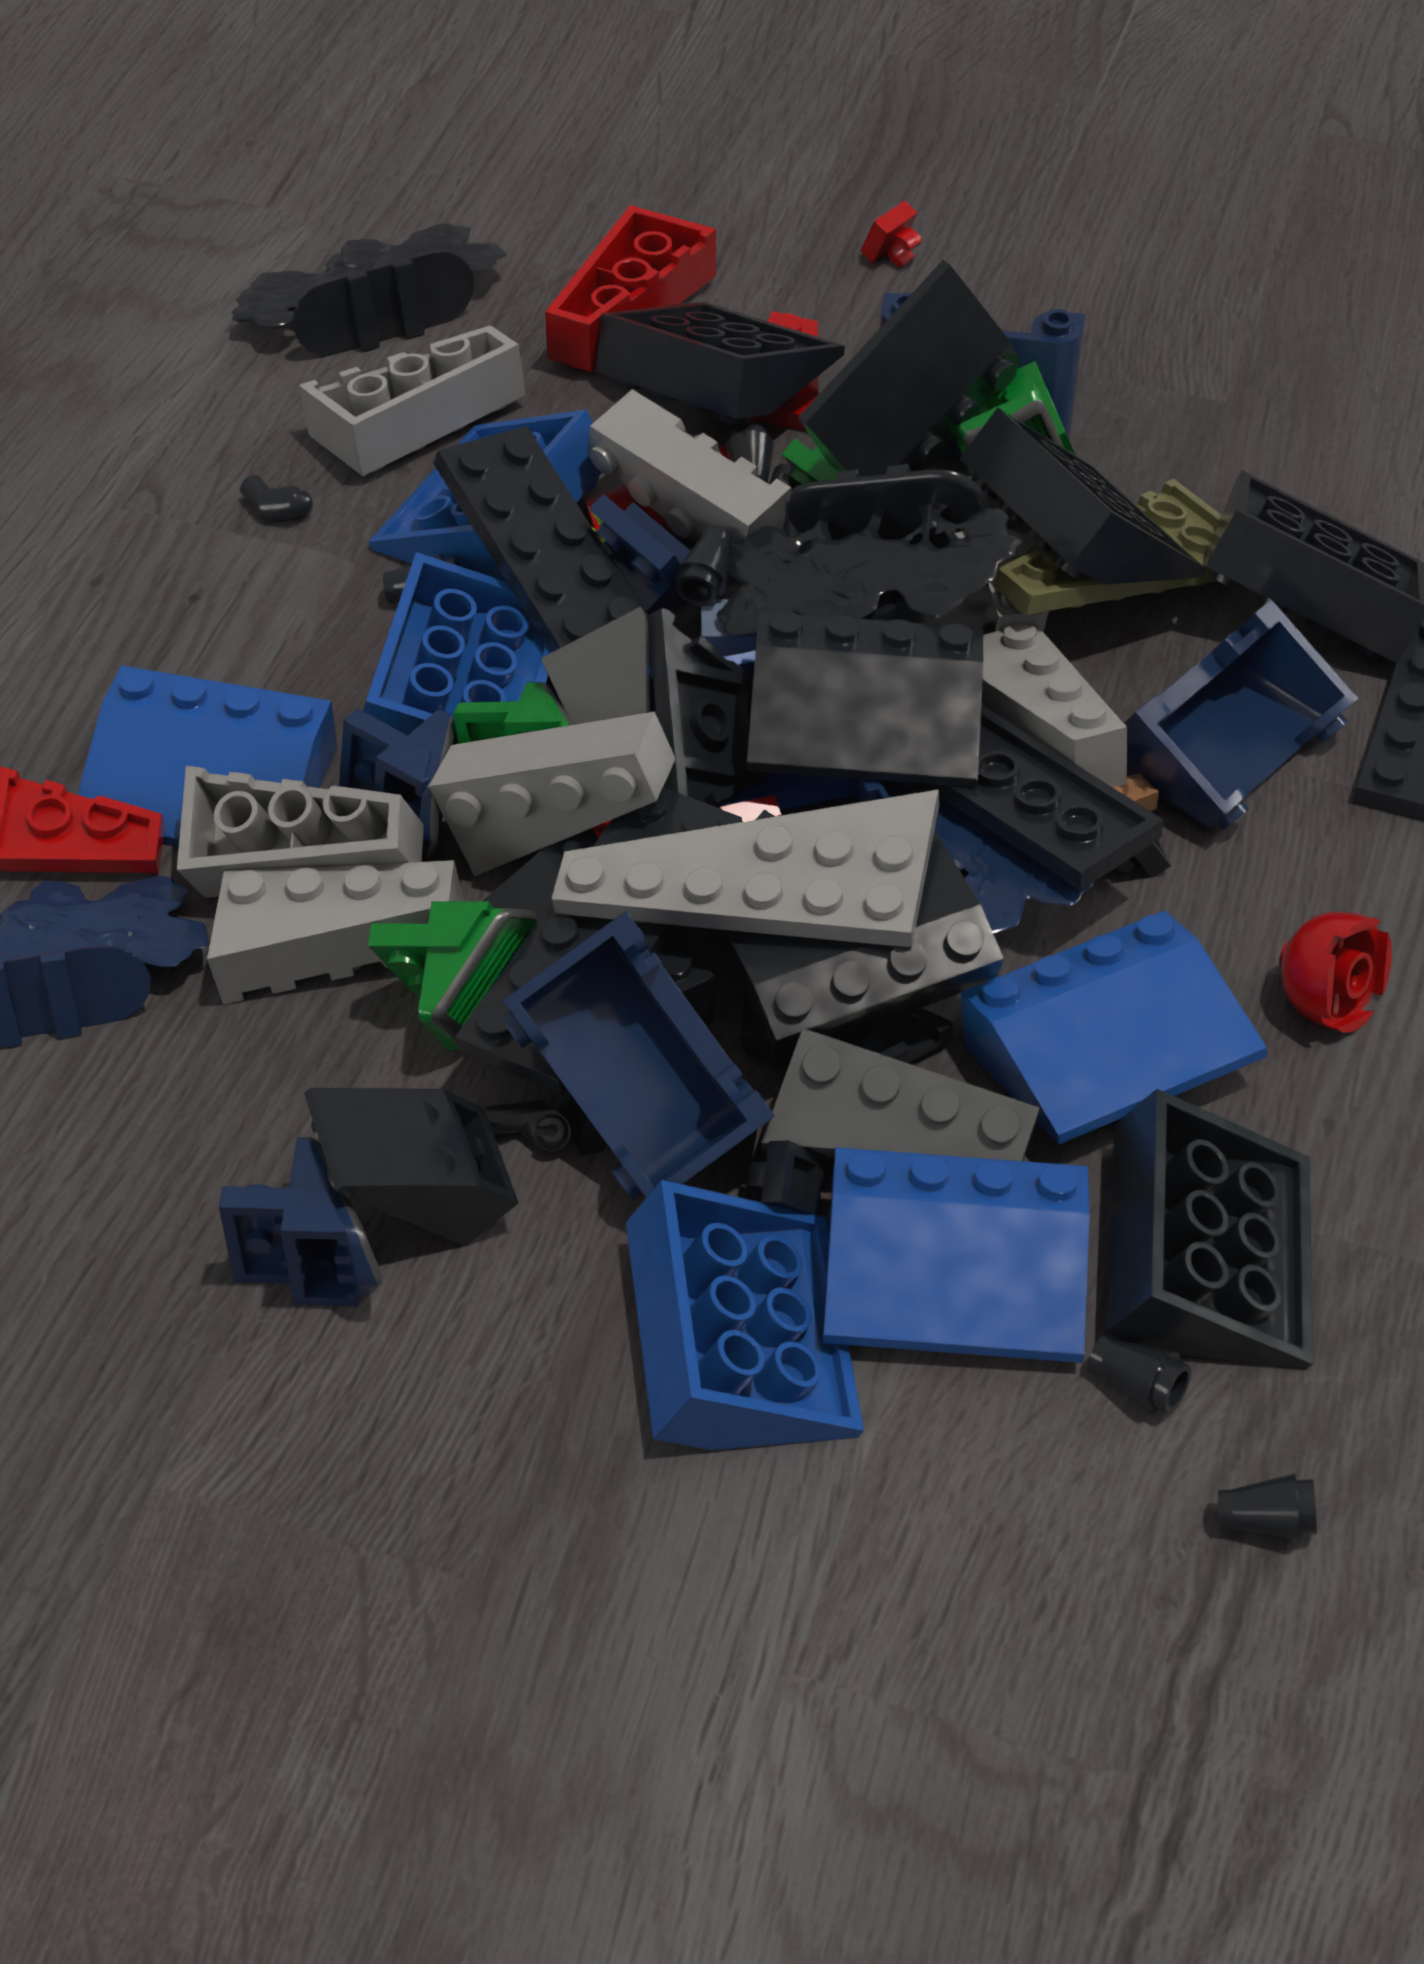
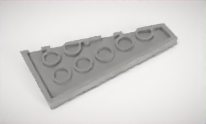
[551,790,939,947]

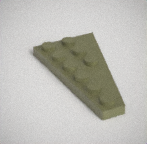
[993,478,1222,615]

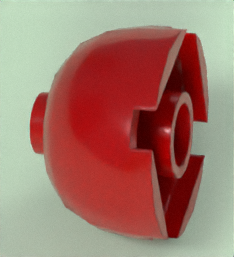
[1279,911,1392,1033]

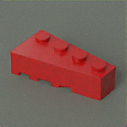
[545,205,716,372]

